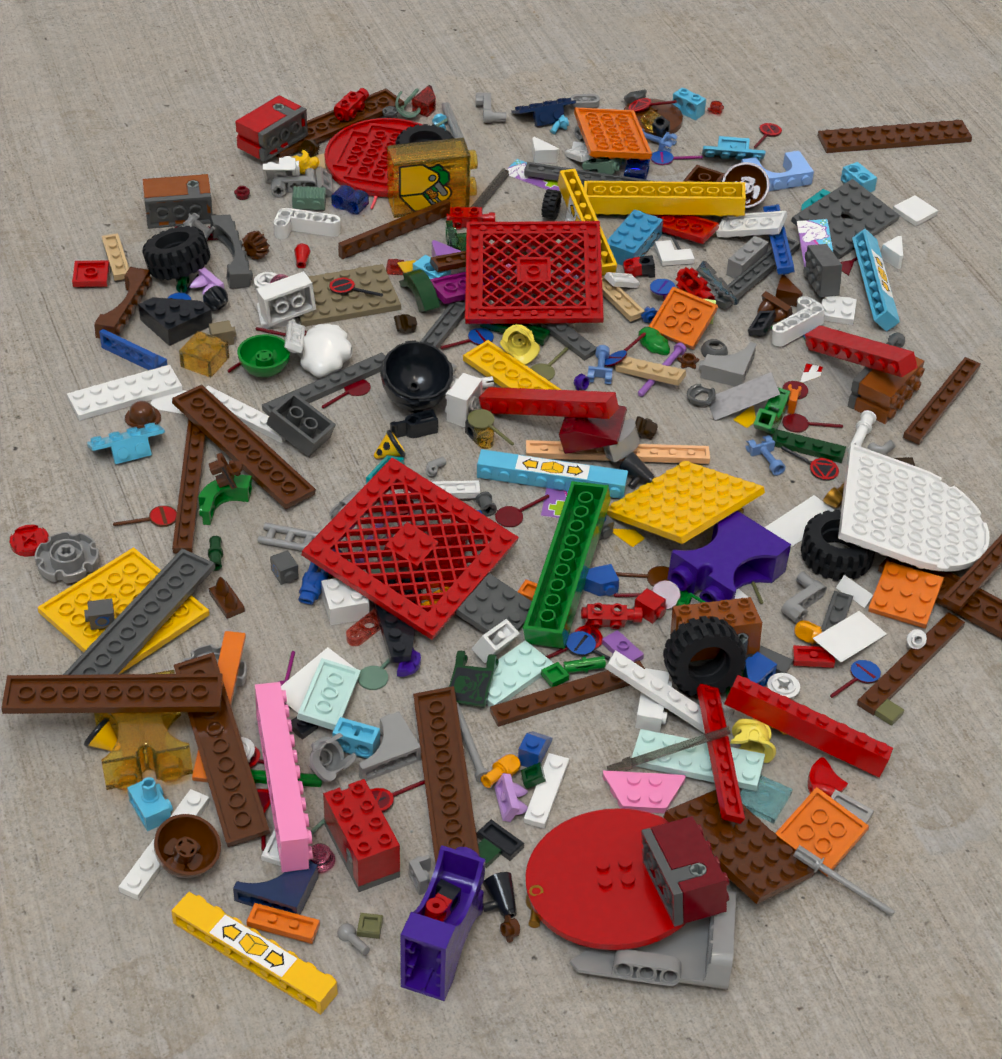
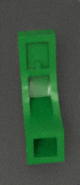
[753,387,791,434]
[198,475,252,525]

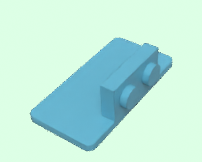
[702,136,766,161]
[87,423,165,464]

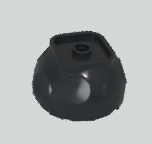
[380,340,453,413]

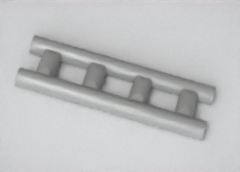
[258,522,319,551]

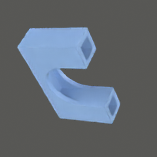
[741,151,814,191]

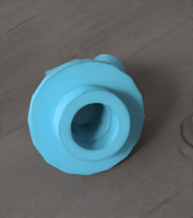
[432,113,447,131]
[550,115,569,134]

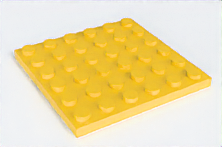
[607,461,765,544]
[37,547,209,674]

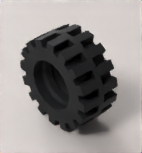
[541,189,562,220]

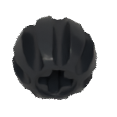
[203,286,228,311]

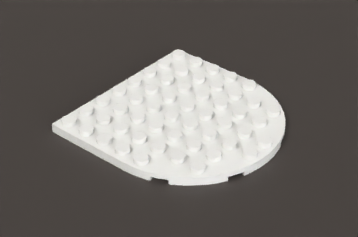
[838,443,990,571]

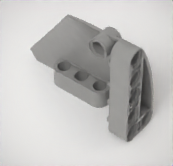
[570,891,736,990]

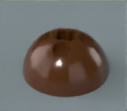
[722,162,769,209]
[154,814,221,878]

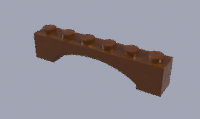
[94,267,152,340]

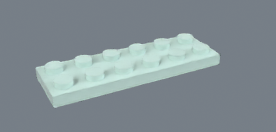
[631,729,765,791]

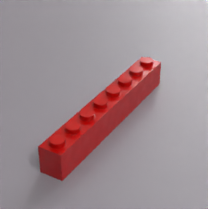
[805,325,918,377]
[479,387,619,419]
[724,675,893,778]

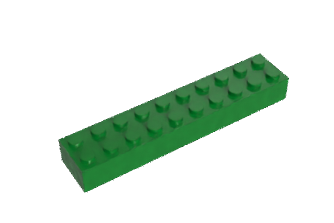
[523,481,611,649]

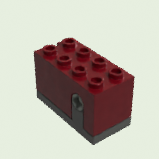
[641,816,729,927]

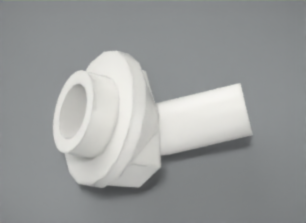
[906,629,927,649]

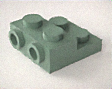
[582,157,625,175]

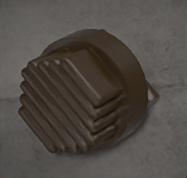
[298,140,320,157]
[394,314,417,334]
[635,416,658,440]

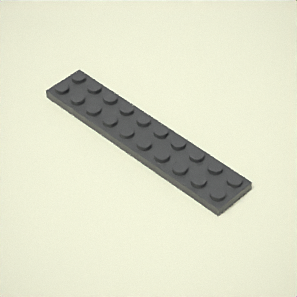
[63,549,215,675]

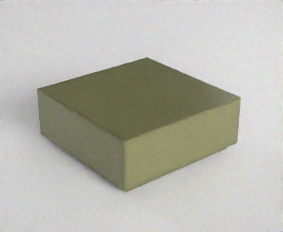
[875,699,904,726]
[357,912,383,939]

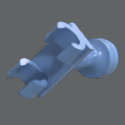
[642,128,678,152]
[587,345,613,384]
[745,435,786,476]

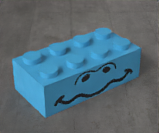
[607,209,663,266]

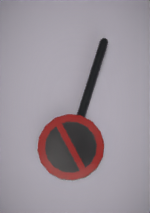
[329,278,383,297]

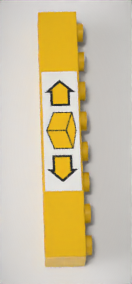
[557,168,617,276]
[171,892,338,1015]

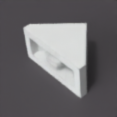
[532,137,559,163]
[881,236,903,269]

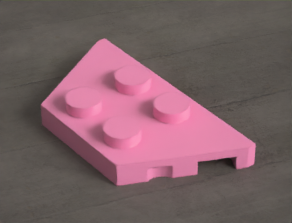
[602,770,685,814]

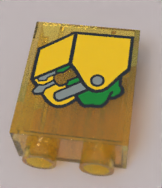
[387,137,478,218]

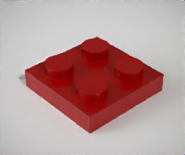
[72,260,110,287]

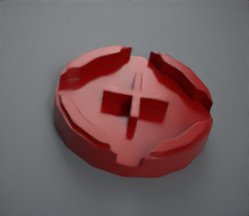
[9,524,49,557]

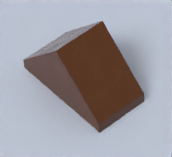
[775,275,803,307]

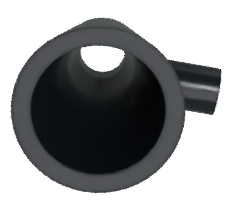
[619,452,655,489]
[483,872,517,919]

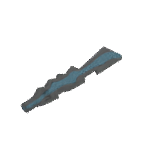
[696,261,739,305]

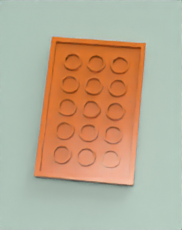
[574,107,652,160]

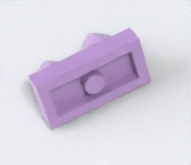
[190,267,224,294]
[494,773,528,822]

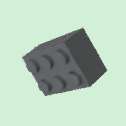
[803,244,842,297]
[266,392,336,457]

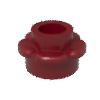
[234,186,250,200]

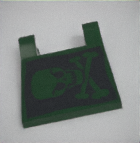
[449,651,499,708]

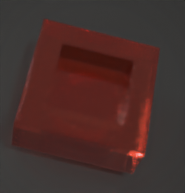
[386,259,404,275]

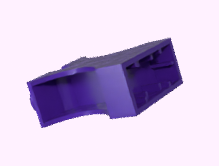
[667,511,791,602]
[400,845,485,1001]

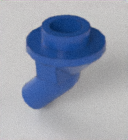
[641,306,658,323]

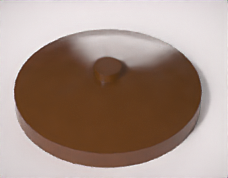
[624,99,683,136]

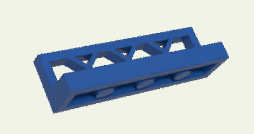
[99,329,168,370]

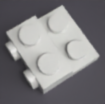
[263,156,300,183]

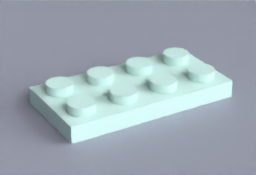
[486,640,554,707]
[297,658,361,730]

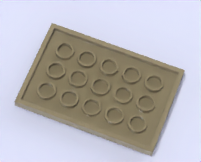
[298,264,401,327]

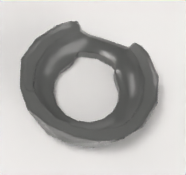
[623,89,647,103]
[701,339,728,357]
[687,383,716,406]

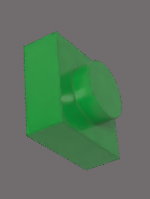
[541,662,569,687]

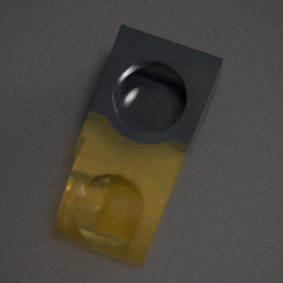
[641,110,670,138]
[465,420,494,449]

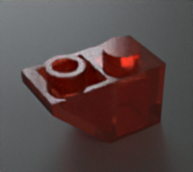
[411,85,436,117]

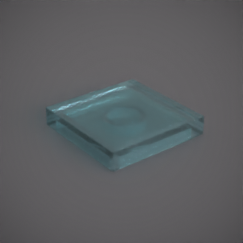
[740,775,793,823]

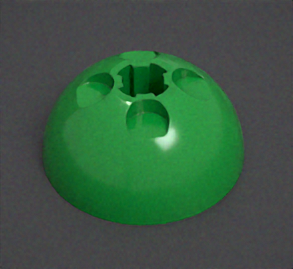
[237,334,290,378]

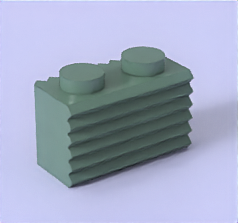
[292,186,326,210]

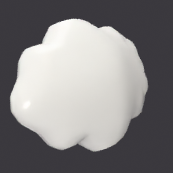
[297,324,353,378]

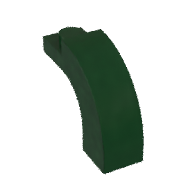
[399,269,440,312]

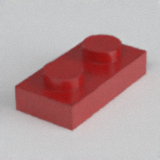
[792,645,835,668]

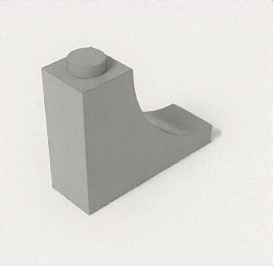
[699,342,757,387]
[359,711,421,781]

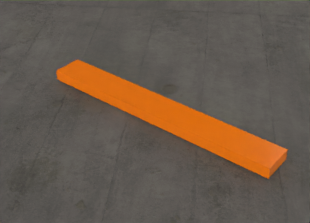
[192,631,246,782]

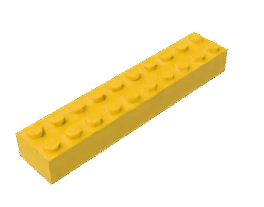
[584,181,746,217]

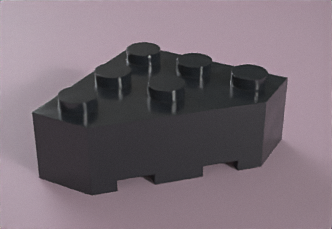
[138,297,212,346]

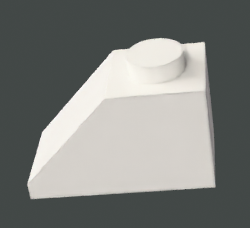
[472,619,520,663]

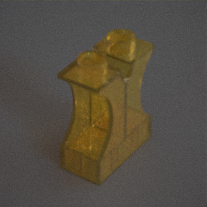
[94,670,193,790]

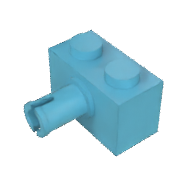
[127,777,173,831]

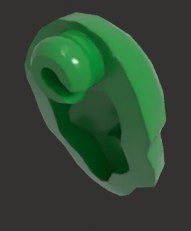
[638,327,670,355]

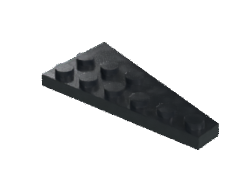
[373,577,424,663]

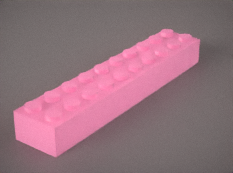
[255,682,313,872]

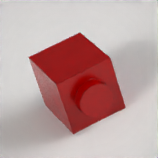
[634,588,666,624]

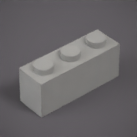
[726,236,769,279]

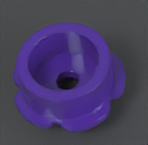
[574,373,589,391]

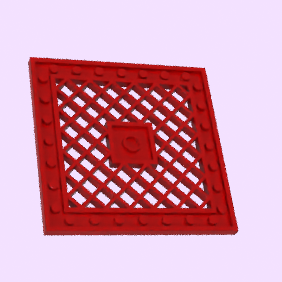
[465,221,604,324]
[301,457,519,640]

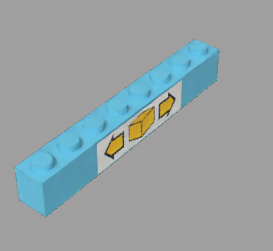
[852,229,900,332]
[477,449,628,499]

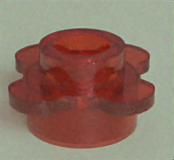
[708,101,724,114]

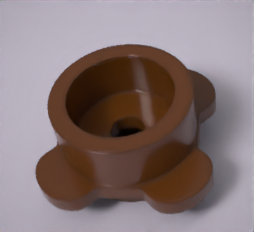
[500,915,520,943]

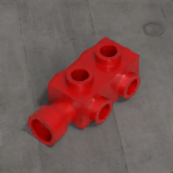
[334,88,369,121]
[447,207,495,230]
[675,267,715,300]
[581,603,643,629]

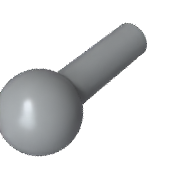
[337,923,370,955]

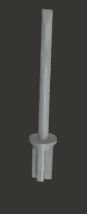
[793,845,895,916]

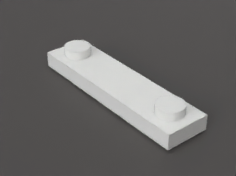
[284,321,305,353]
[524,753,569,829]

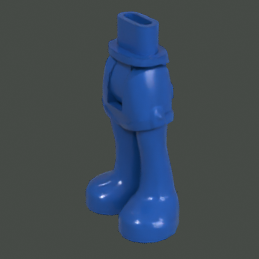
[298,549,343,605]

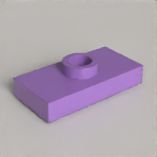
[602,630,644,662]

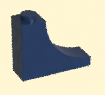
[233,861,318,915]

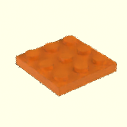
[649,287,718,350]
[868,561,944,629]
[776,787,869,876]

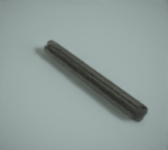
[471,168,509,207]

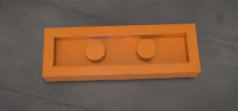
[246,903,320,944]

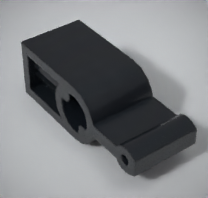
[390,409,438,438]

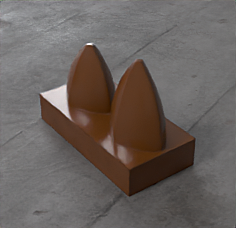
[757,291,793,322]
[209,577,245,619]

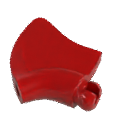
[808,757,848,797]

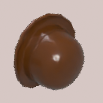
[125,401,161,429]

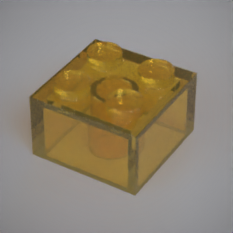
[179,331,229,378]

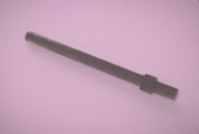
[607,726,731,771]

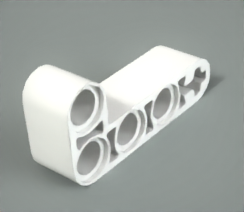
[274,208,341,239]
[772,296,825,347]

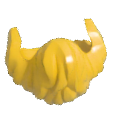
[292,150,320,174]

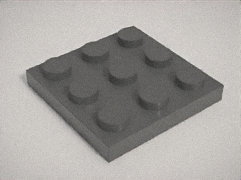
[456,573,532,633]

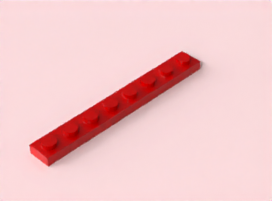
[697,683,745,824]

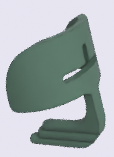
[395,88,421,118]

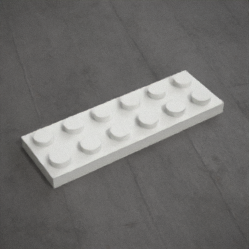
[67,365,183,421]

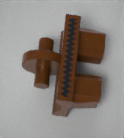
[209,452,243,489]

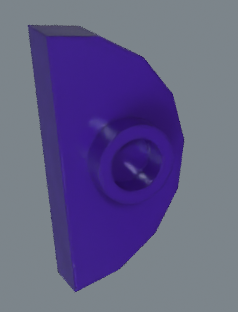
[397,647,421,677]

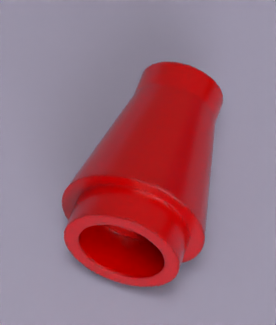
[294,243,311,268]

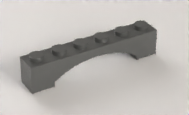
[210,214,253,288]

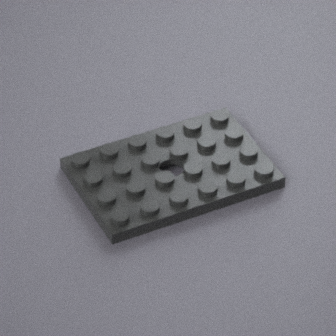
[791,179,900,259]

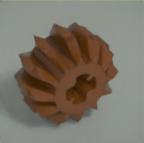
[242,231,270,260]

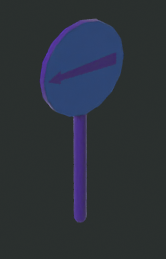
[650,279,703,299]

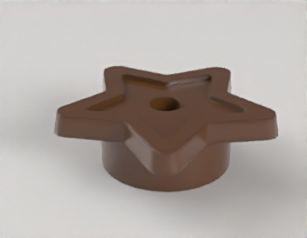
[677,353,700,369]

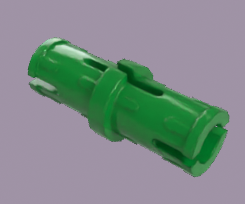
[563,655,606,674]

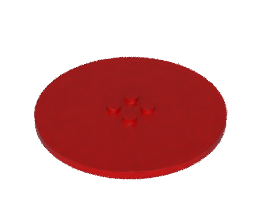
[324,118,423,197]
[525,808,686,950]

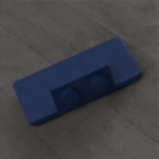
[511,97,576,126]

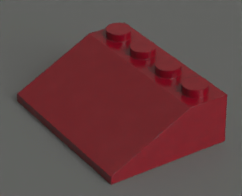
[559,405,627,454]

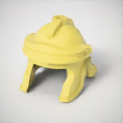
[500,325,540,365]
[730,718,776,763]

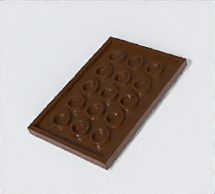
[663,789,815,904]

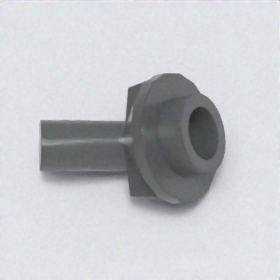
[886,332,905,348]

